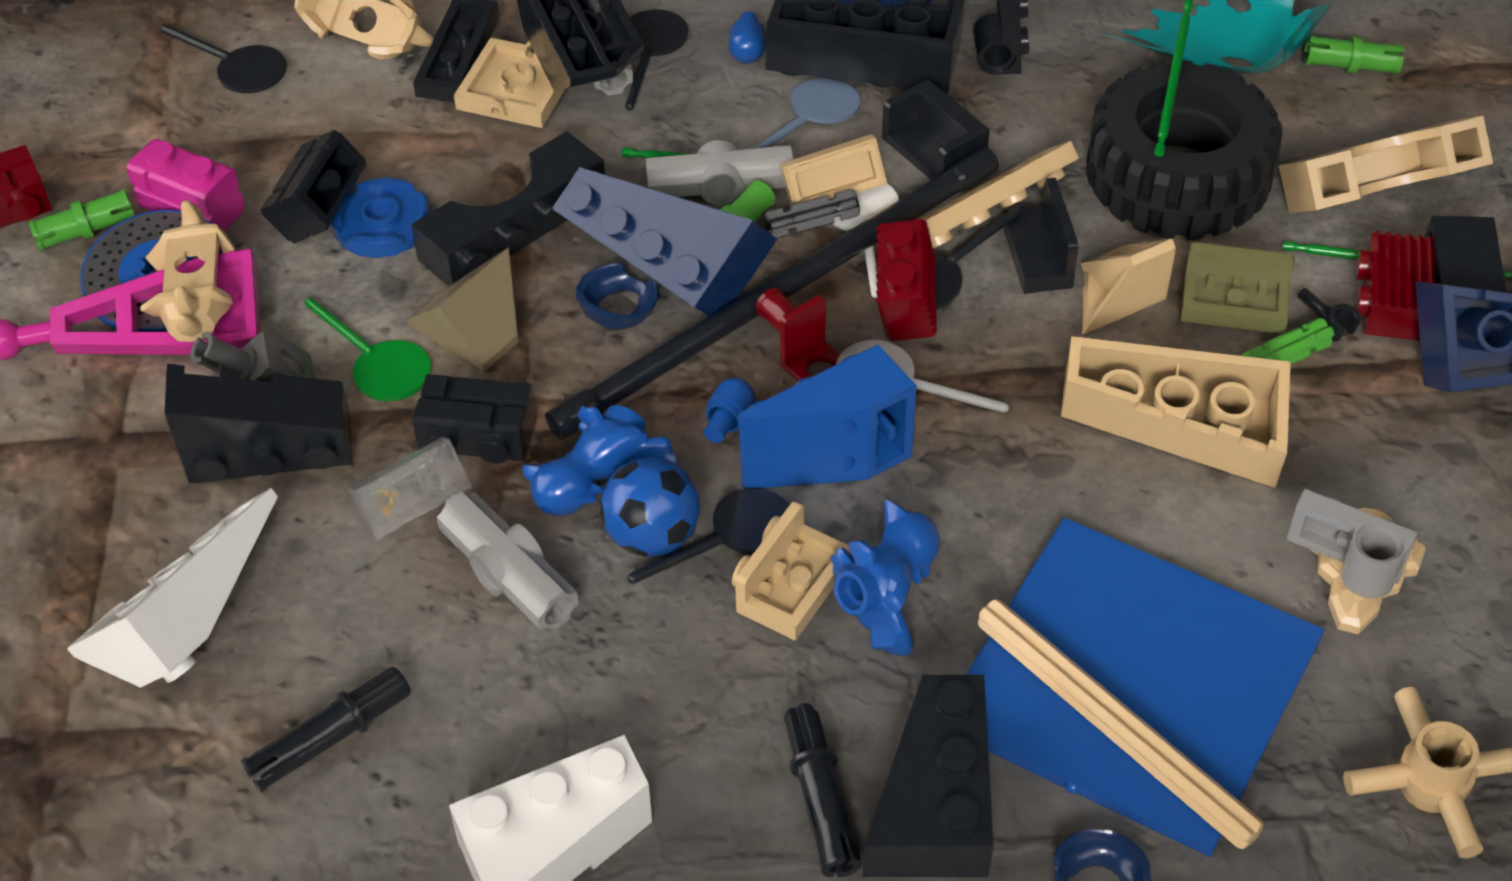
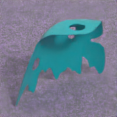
[1102,0,1331,74]

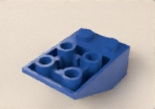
[739,344,917,489]

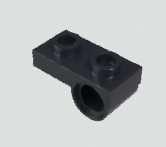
[972,0,1029,75]

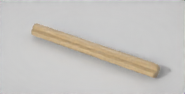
[978,599,1264,850]

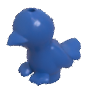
[522,405,680,516]
[830,500,940,656]

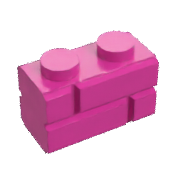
[126,139,245,231]

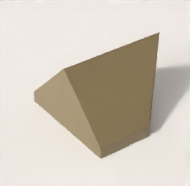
[408,247,519,372]

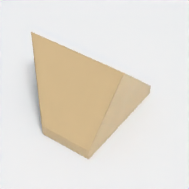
[1081,238,1176,335]

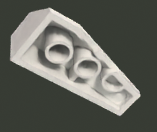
[67,488,278,688]

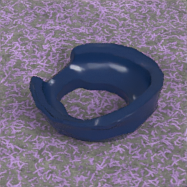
[576,263,659,330]
[1054,829,1151,881]

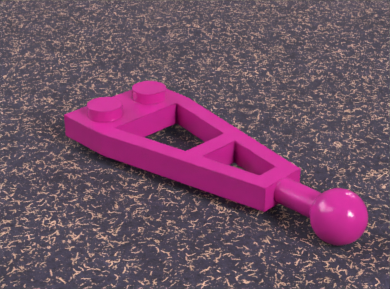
[0,249,261,360]

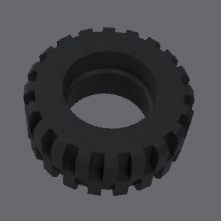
[1086,60,1283,240]

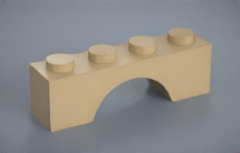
[1278,115,1493,213]

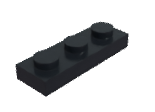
[413,0,499,102]

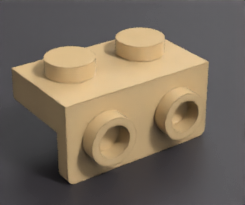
[732,501,853,641]

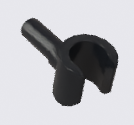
[1298,288,1361,342]

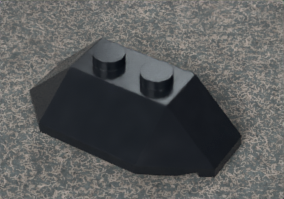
[517,0,644,91]

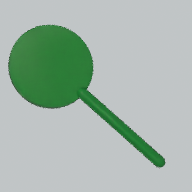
[305,298,431,402]

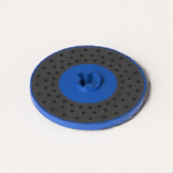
[80,210,222,332]

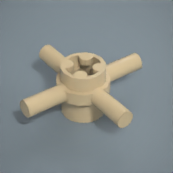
[1343,687,1512,858]

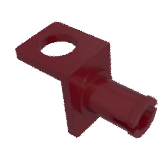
[755,288,840,382]

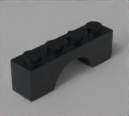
[411,131,605,286]

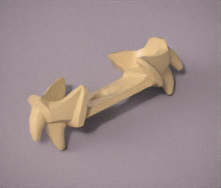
[294,0,434,60]
[141,200,235,342]

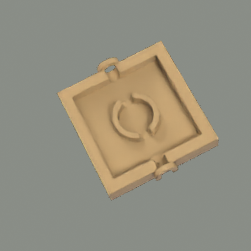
[454,38,565,128]

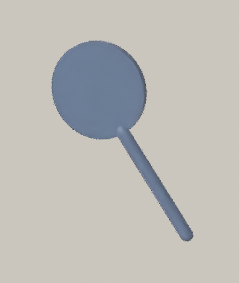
[752,78,860,149]

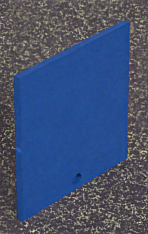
[966,517,1325,857]

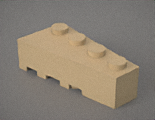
[1061,336,1291,488]

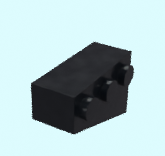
[164,364,352,484]
[863,675,994,877]

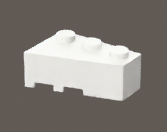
[449,735,653,881]

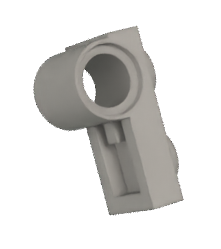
[1287,489,1418,598]

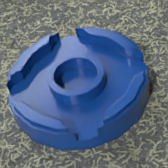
[332,177,430,258]

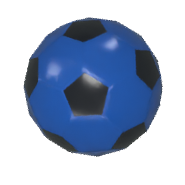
[600,457,700,557]

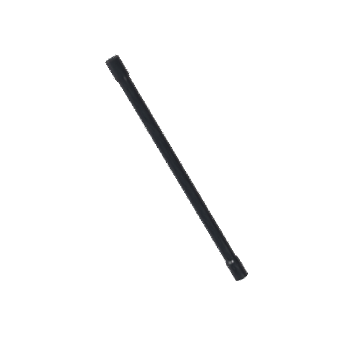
[545,146,999,440]

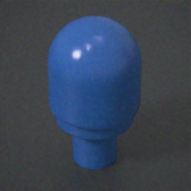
[729,12,766,64]
[704,378,756,443]

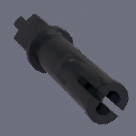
[241,667,411,793]
[784,703,862,877]

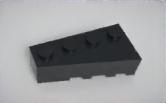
[766,0,965,93]

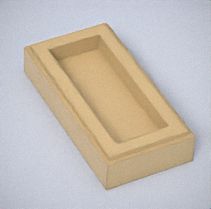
[780,134,887,204]

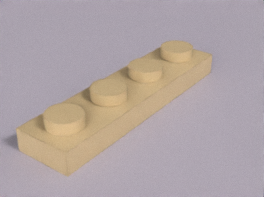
[918,141,1079,248]

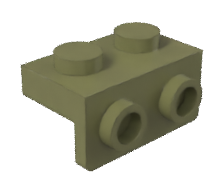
[1180,242,1295,334]

